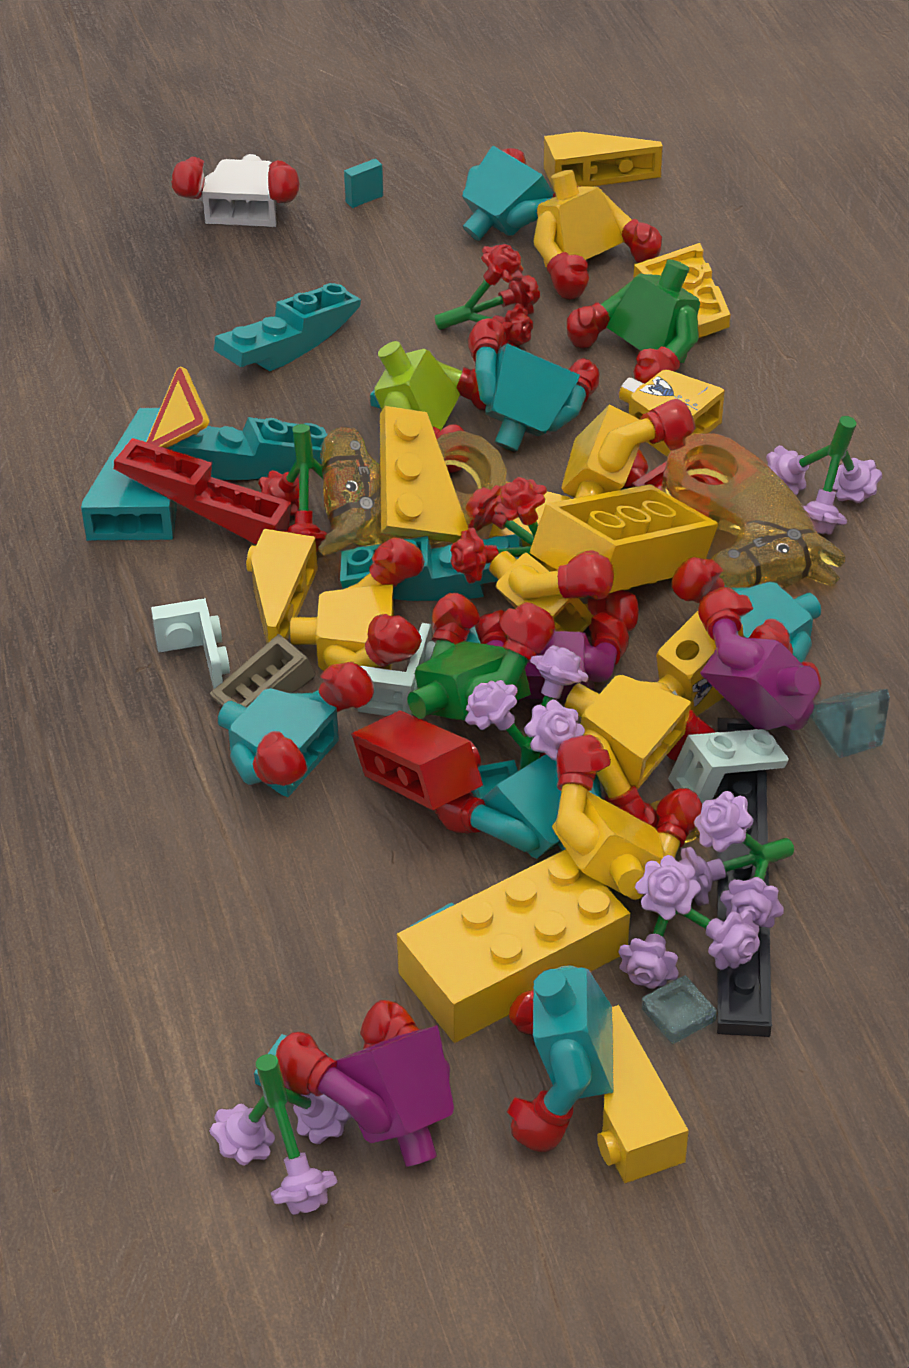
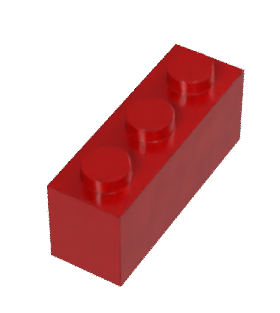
[351,710,483,810]

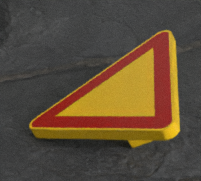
[146,366,209,448]

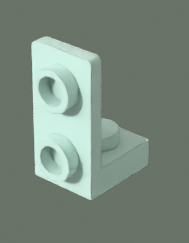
[151,598,230,690]
[357,623,435,716]
[668,729,789,804]

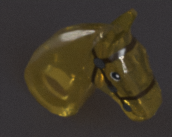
[318,427,507,557]
[661,433,846,589]

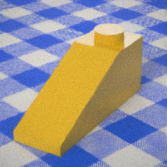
[544,132,663,192]
[246,529,317,644]
[597,1005,689,1183]

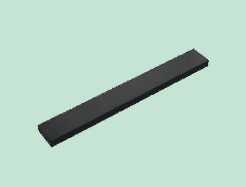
[717,717,772,1037]

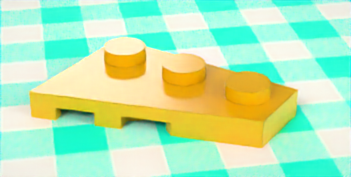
[633,243,731,338]
[380,406,468,543]

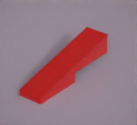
[113,438,292,545]

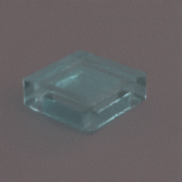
[642,975,717,1044]

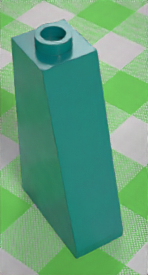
[81,408,177,541]

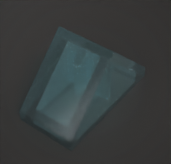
[811,688,890,758]

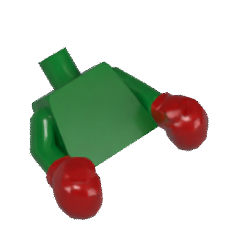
[566,259,700,384]
[407,593,556,720]

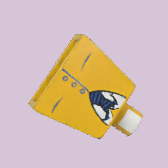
[619,370,725,459]
[656,611,744,716]

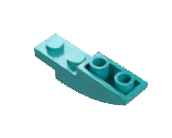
[214,283,361,371]
[167,417,336,480]
[340,534,523,601]

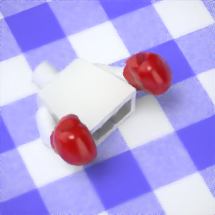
[171,154,300,227]

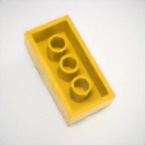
[529,484,719,593]
[397,849,630,1043]

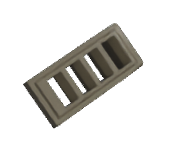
[210,634,316,707]

